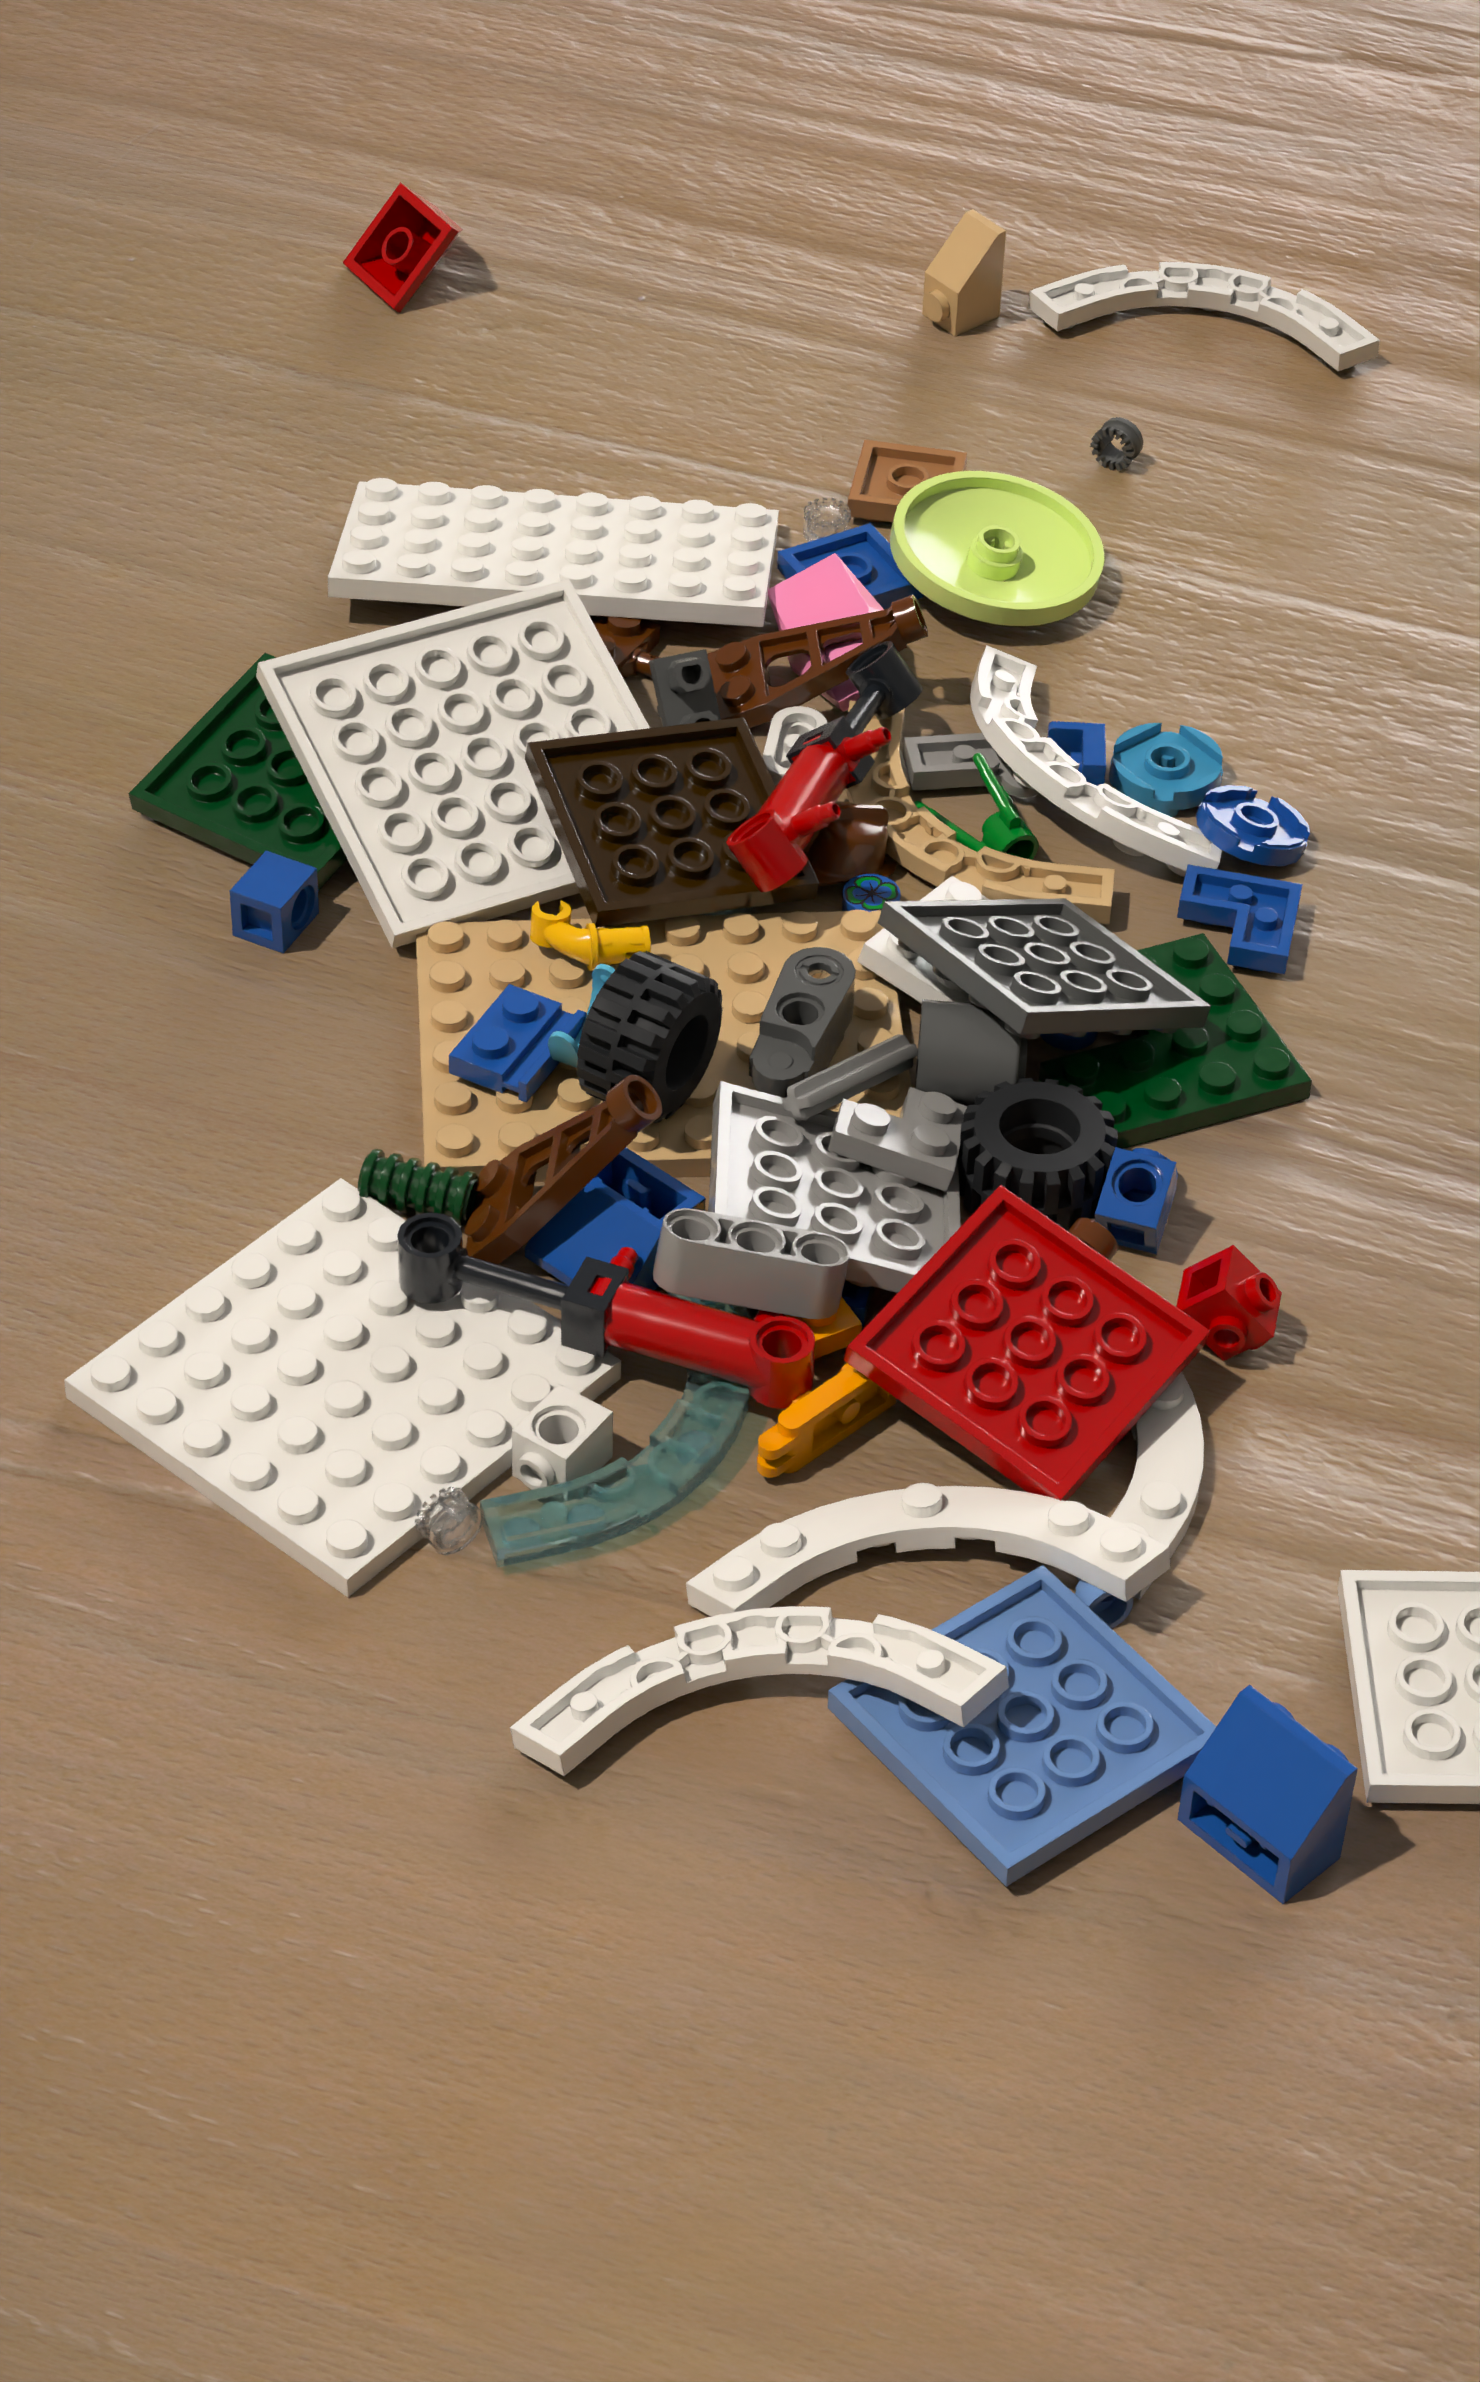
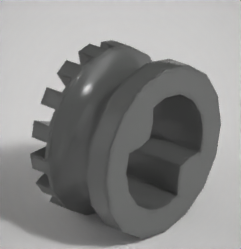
[1090,417,1143,471]

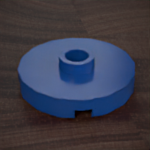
[1196,785,1310,866]

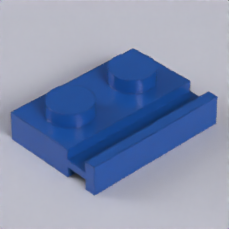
[449,984,586,1103]

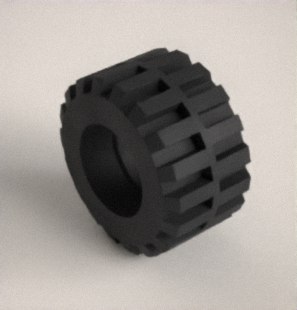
[576,951,723,1123]
[958,1078,1118,1231]

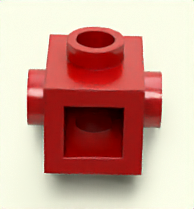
[1176,1245,1282,1361]

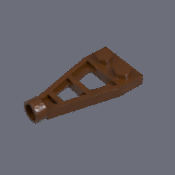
[707,595,928,728]
[465,1075,662,1264]

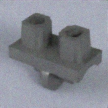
[649,649,721,727]

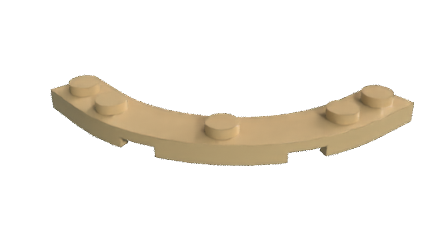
[845,700,1115,924]

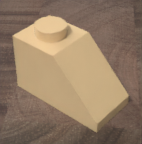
[922,209,1006,336]

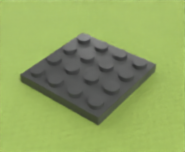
[878,898,1211,1039]

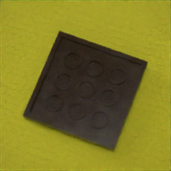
[525,717,819,928]

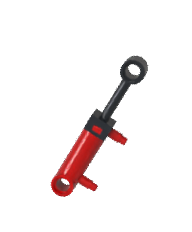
[726,641,923,892]
[397,1212,815,1409]

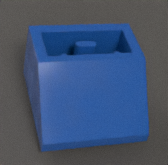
[525,1148,706,1291]
[1177,1684,1358,1904]

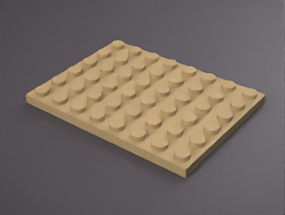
[416,910,911,1182]

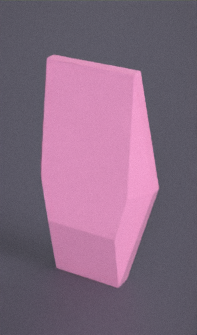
[768,553,884,712]

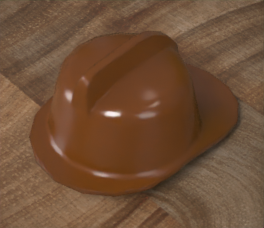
[804,801,897,886]

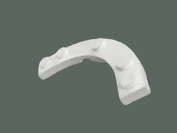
[1028,262,1380,371]
[970,645,1222,877]
[1110,1372,1204,1599]
[686,1483,1170,1616]
[510,1606,1009,1776]

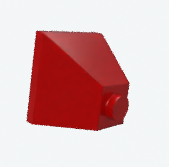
[343,182,463,313]

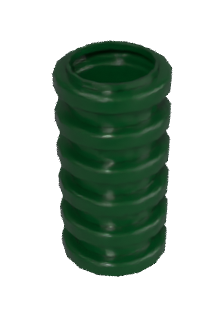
[358,1148,478,1227]

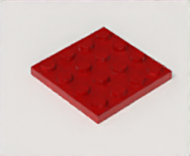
[844,1185,1210,1501]

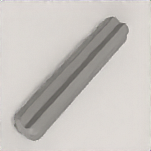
[782,1034,918,1121]

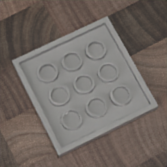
[708,1081,961,1293]

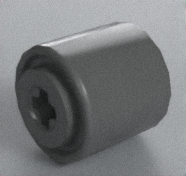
[915,999,1028,1107]

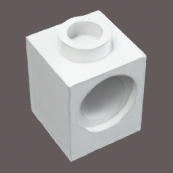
[512,1383,613,1504]

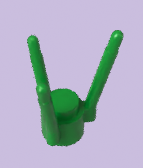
[914,753,1039,860]

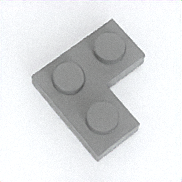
[827,1087,967,1191]

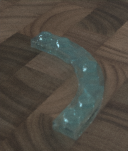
[480,1291,751,1567]

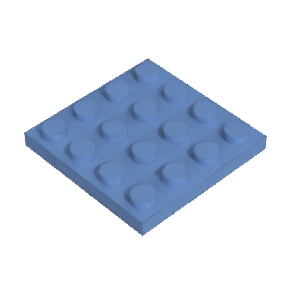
[828,1565,1216,1887]

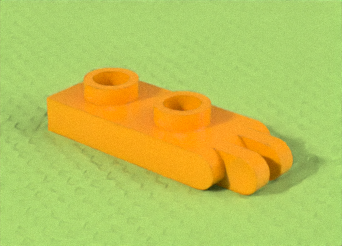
[757,1363,896,1478]

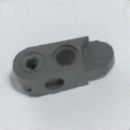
[748,947,856,1098]

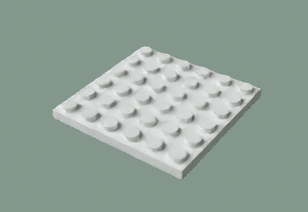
[256,579,650,949]
[64,1178,621,1598]

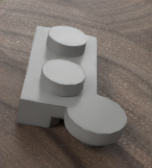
[903,733,1040,798]

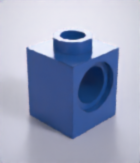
[230,851,319,954]
[1095,1147,1177,1255]

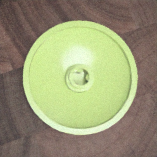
[890,471,1104,626]

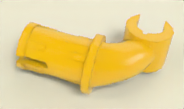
[530,900,651,971]

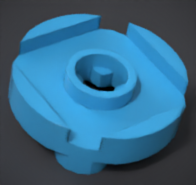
[1109,723,1223,817]

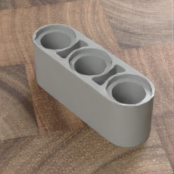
[653,1208,851,1319]

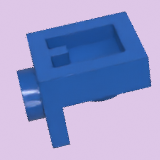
[1047,721,1106,786]

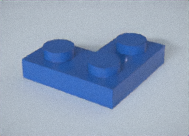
[1177,864,1303,974]

